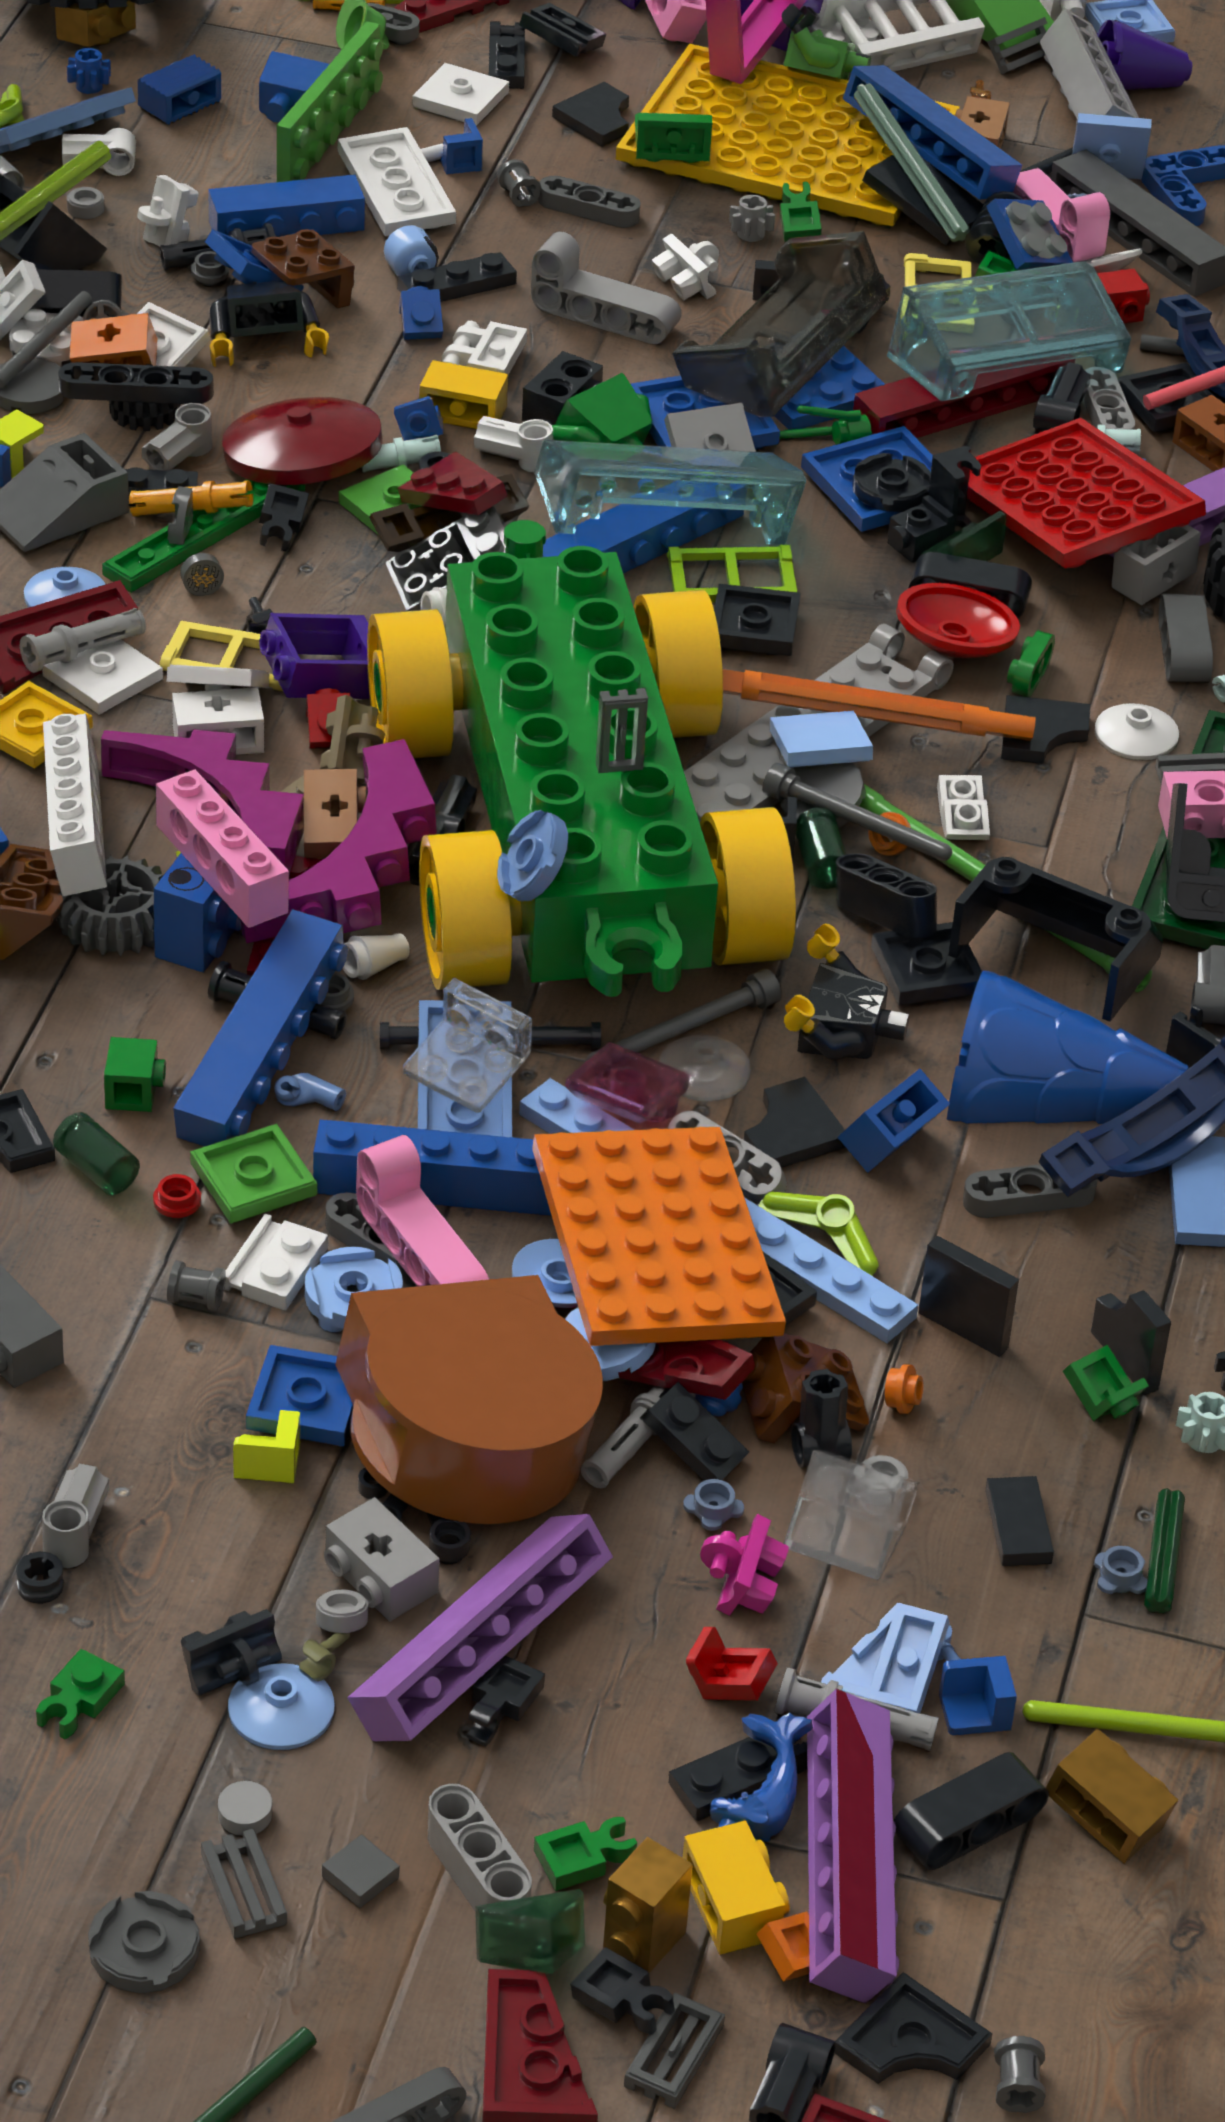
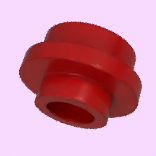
[153,1174,201,1218]

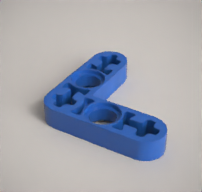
[1141,145,1225,226]

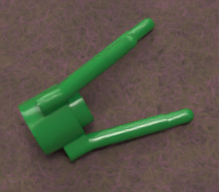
[779,405,872,445]

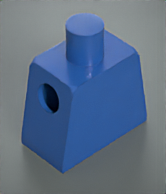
[259,51,329,122]

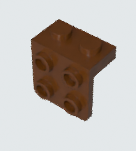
[251,229,355,308]
[742,1333,869,1444]

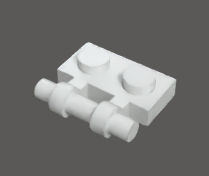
[442,321,527,375]

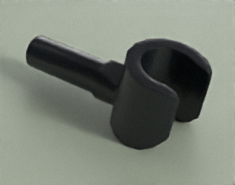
[246,597,273,634]

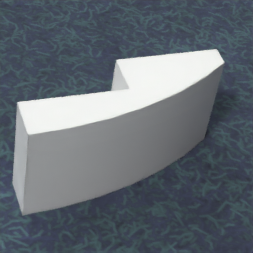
[937,775,990,840]

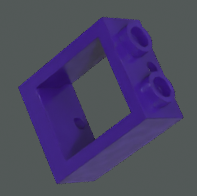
[259,613,370,699]

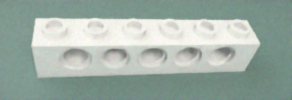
[43,713,107,896]

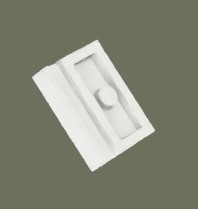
[224,1214,328,1311]

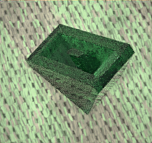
[475,1889,585,1974]

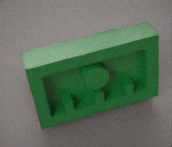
[635,113,712,163]

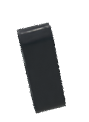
[10,269,122,317]
[908,552,1032,618]
[836,853,937,938]
[894,1752,1049,1870]

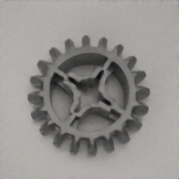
[57,854,164,957]

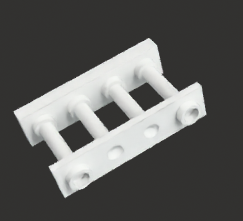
[817,0,985,71]

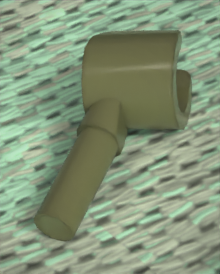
[299,1633,350,1681]

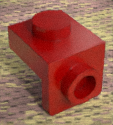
[306,688,350,748]
[686,1627,778,1701]

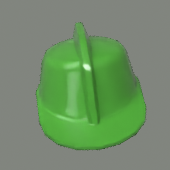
[336,0,389,50]

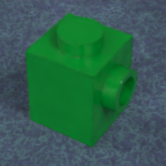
[104,1037,166,1112]

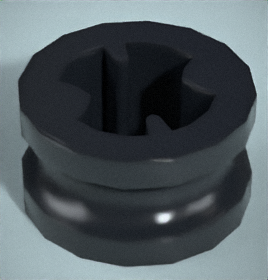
[16,1551,64,1604]

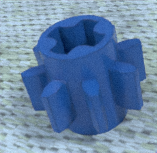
[67,48,111,94]

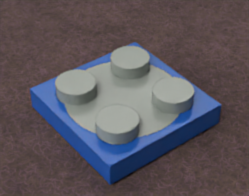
[987,199,1073,270]

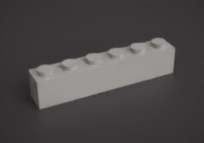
[1040,8,1139,124]

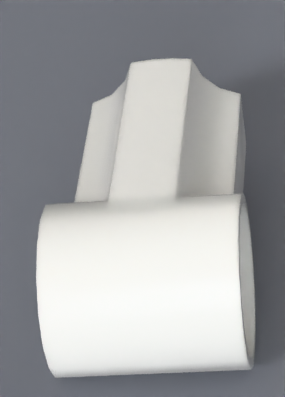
[62,128,136,176]
[474,416,554,473]

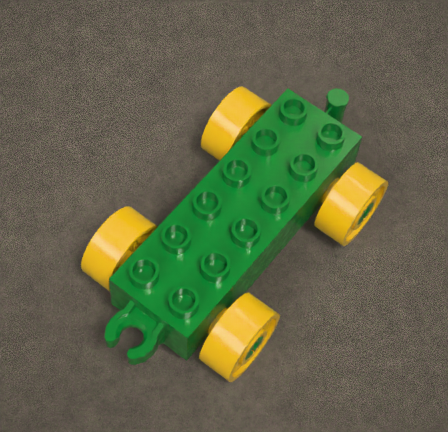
[367,520,796,997]

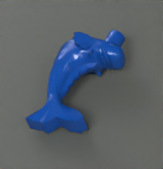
[710,1713,813,1842]

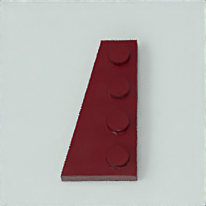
[0,580,138,694]
[577,1307,755,1400]

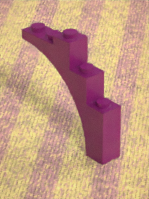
[101,729,304,874]
[240,739,437,944]

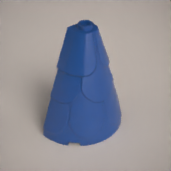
[947,970,1189,1124]

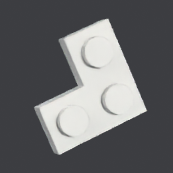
[0,260,46,340]

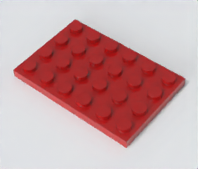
[967,418,1206,569]

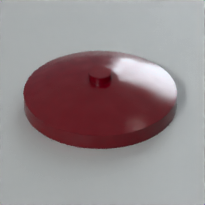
[222,397,383,485]

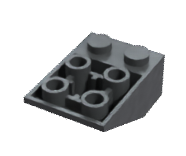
[0,433,129,552]
[385,505,507,611]

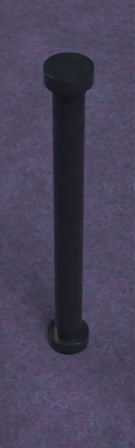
[379,1022,601,1049]

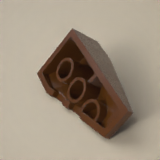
[0,844,63,960]

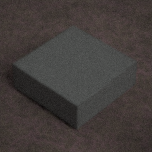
[322,1834,400,1908]

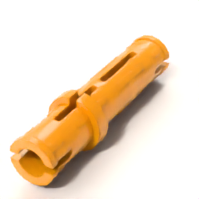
[129,480,254,517]

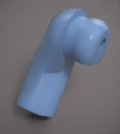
[274,1073,346,1111]

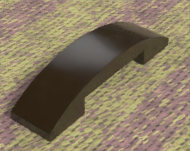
[369,473,529,552]

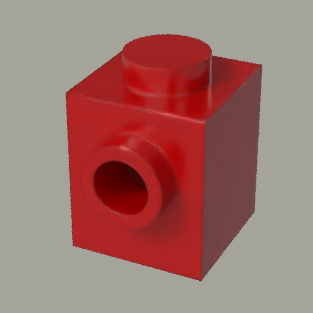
[1091,269,1150,326]

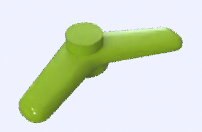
[0,84,25,129]
[759,1192,879,1276]

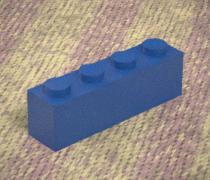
[208,175,365,237]

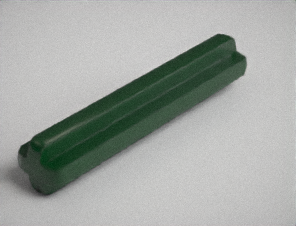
[1144,1488,1185,1614]

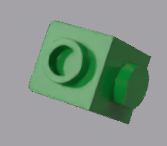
[1063,1345,1149,1422]

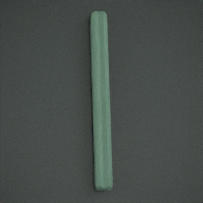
[854,83,970,242]

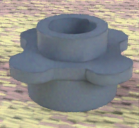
[683,1479,744,1531]
[1094,1546,1147,1594]

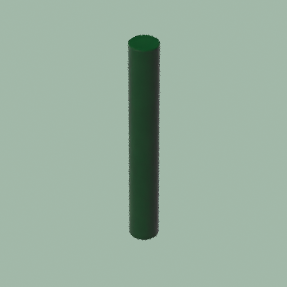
[193,2027,317,2122]

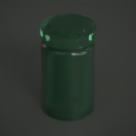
[796,808,847,889]
[53,1112,140,1195]

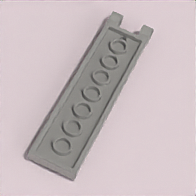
[684,623,954,823]

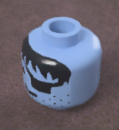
[384,225,439,276]

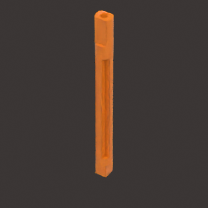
[723,669,1036,741]

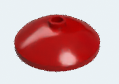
[896,583,1020,658]

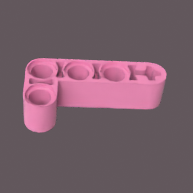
[1013,168,1110,264]
[356,1135,489,1286]

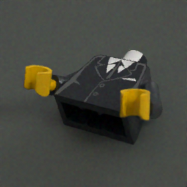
[209,281,329,367]
[784,923,910,1060]

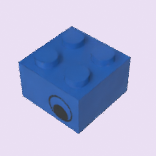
[154,853,241,973]

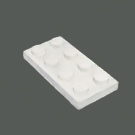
[338,127,456,236]

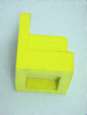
[0,409,44,478]
[233,1410,300,1483]

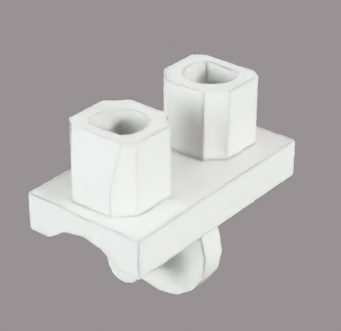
[137,175,199,247]
[652,233,719,301]

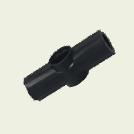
[408,775,477,886]

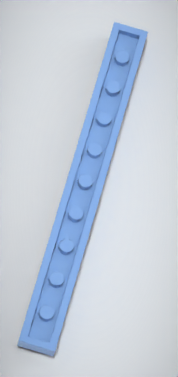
[519,1078,918,1343]

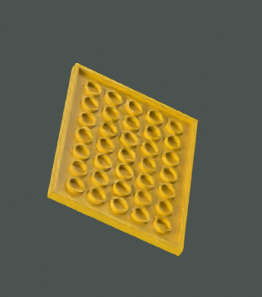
[615,43,960,226]

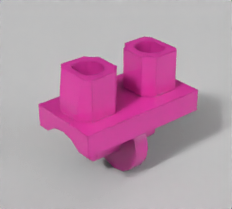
[700,1514,789,1616]

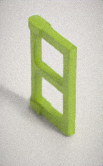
[667,545,797,602]

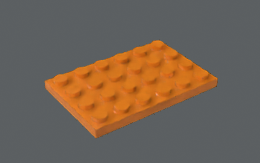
[532,1127,786,1346]

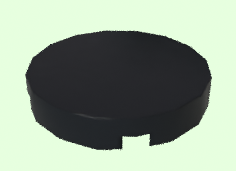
[852,453,931,512]

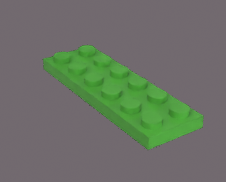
[277,21,383,182]

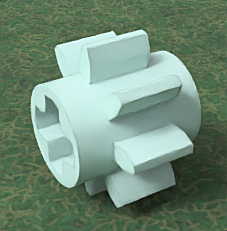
[1176,1392,1225,1453]

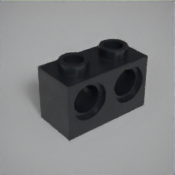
[522,351,603,425]

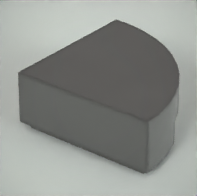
[167,486,193,545]

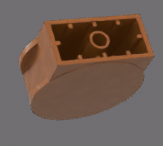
[335,1275,603,1524]

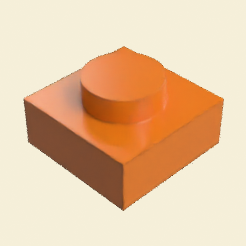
[757,1911,809,1982]

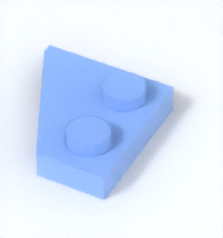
[821,1603,950,1713]

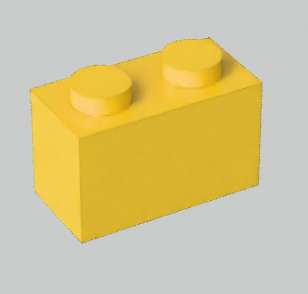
[419,360,508,429]
[682,1820,790,1955]

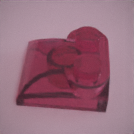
[565,1042,691,1123]

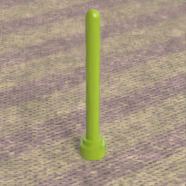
[1022,1700,1225,1743]

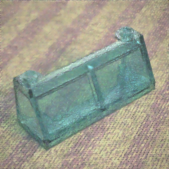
[887,261,1131,401]
[534,440,806,545]

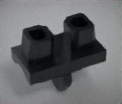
[181,1609,282,1696]

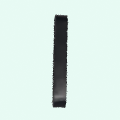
[58,362,214,404]

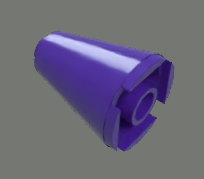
[1097,20,1192,90]

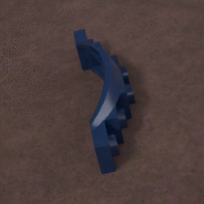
[1156,294,1225,398]
[1039,1036,1225,1197]

